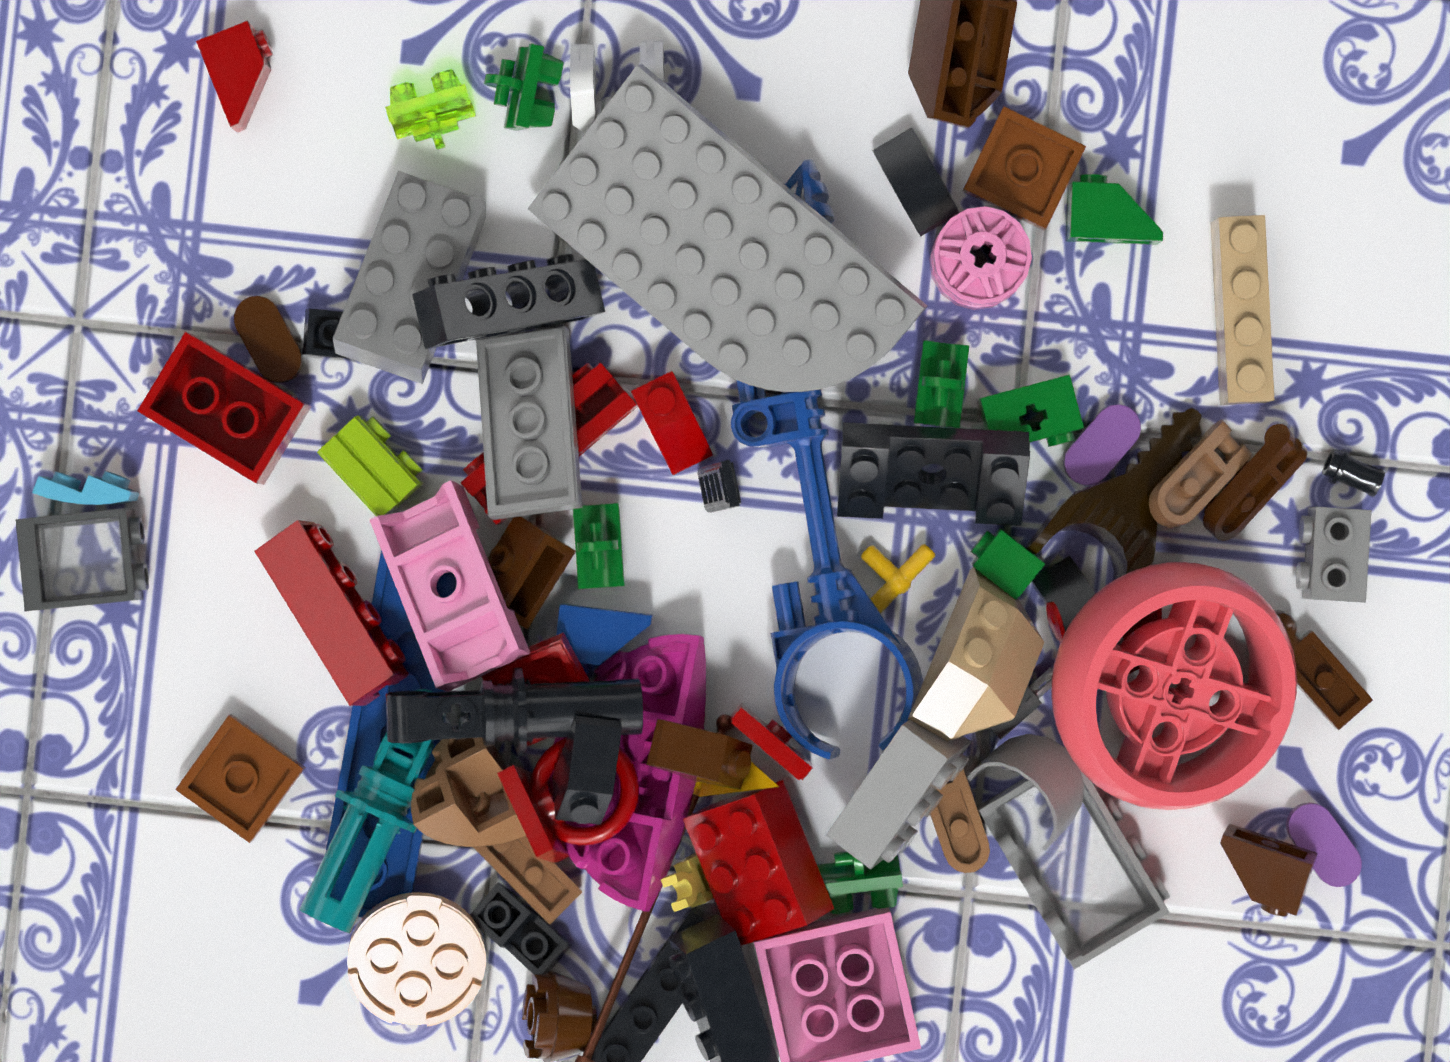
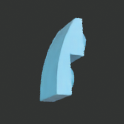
[32,471,140,505]

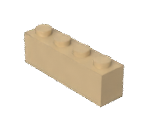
[1211,215,1275,405]

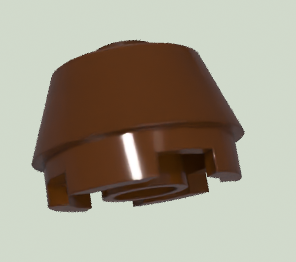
[522,970,597,1062]

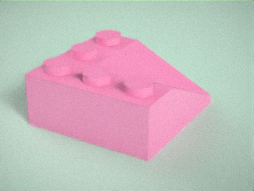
[754,907,921,1062]

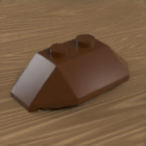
[908,0,1017,128]

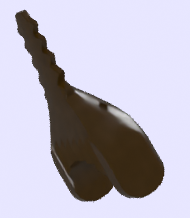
[1025,407,1202,581]

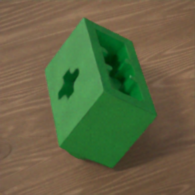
[977,374,1084,452]

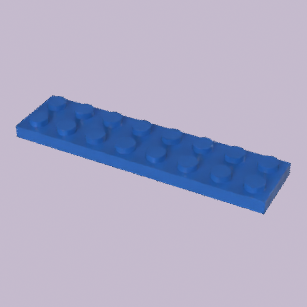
[326,550,457,918]

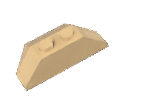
[908,567,1045,742]

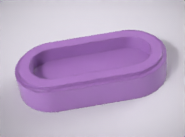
[1063,404,1141,485]
[1286,802,1362,887]

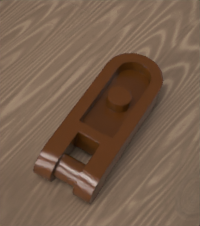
[1203,424,1308,541]

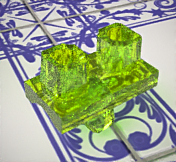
[385,69,476,150]

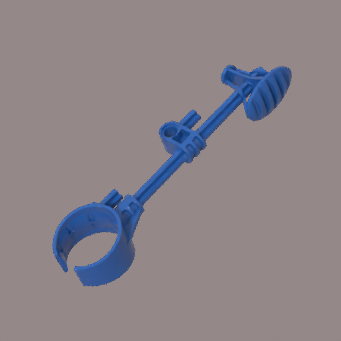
[731,159,923,760]

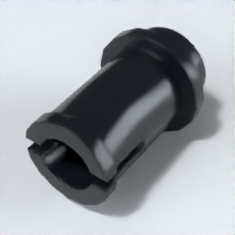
[1322,449,1385,497]

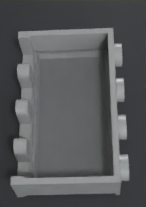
[976,770,1170,970]

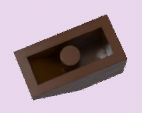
[646,719,753,790]
[1220,824,1318,917]

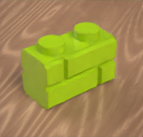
[317,415,424,516]

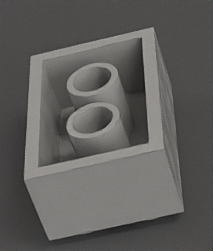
[826,720,971,869]

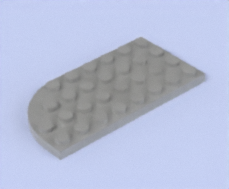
[528,64,927,392]

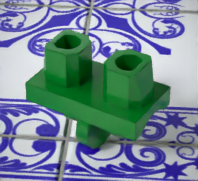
[484,43,564,131]
[913,340,969,428]
[573,503,625,589]
[817,851,903,914]

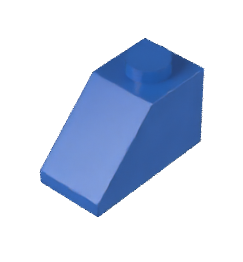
[556,604,653,673]

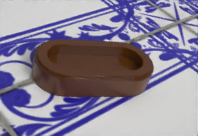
[234,296,303,383]

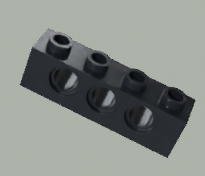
[412,254,605,349]
[591,906,710,1062]

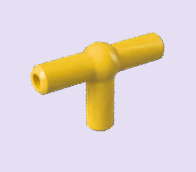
[861,544,935,613]

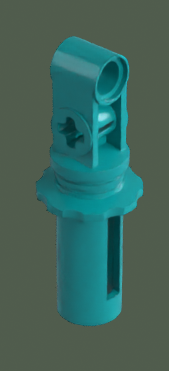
[299,689,446,933]

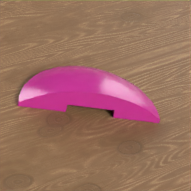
[549,634,706,912]

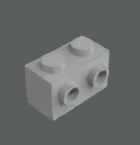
[1296,507,1372,603]

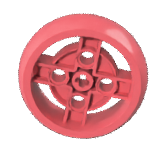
[1051,562,1297,810]

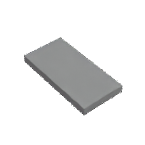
[476,326,583,520]

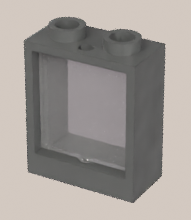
[15,508,149,612]

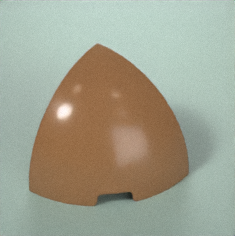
[411,737,526,847]

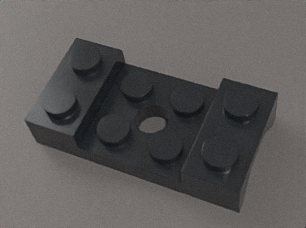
[837,422,1030,526]

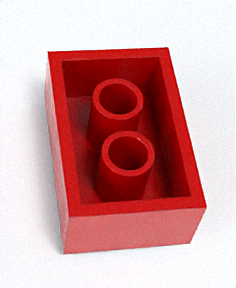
[137,332,312,485]
[683,779,834,946]

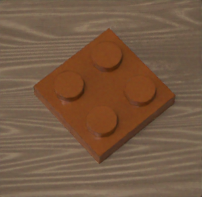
[962,106,1086,231]
[175,714,306,843]

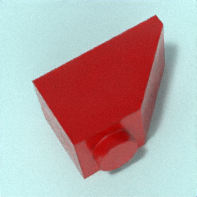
[196,20,273,133]
[631,371,714,475]

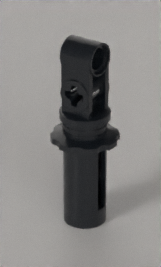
[386,667,643,756]

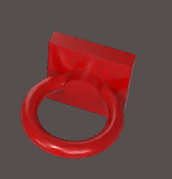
[497,737,639,863]

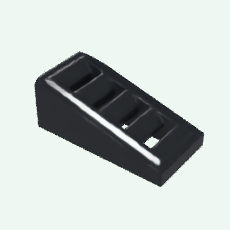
[697,460,741,513]

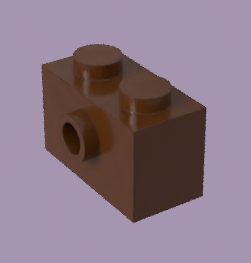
[488,516,576,629]

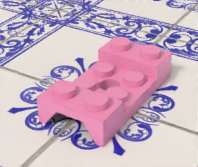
[370,480,530,691]

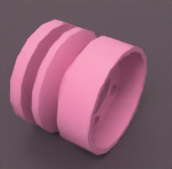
[929,206,1032,310]

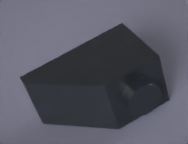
[552,716,622,825]

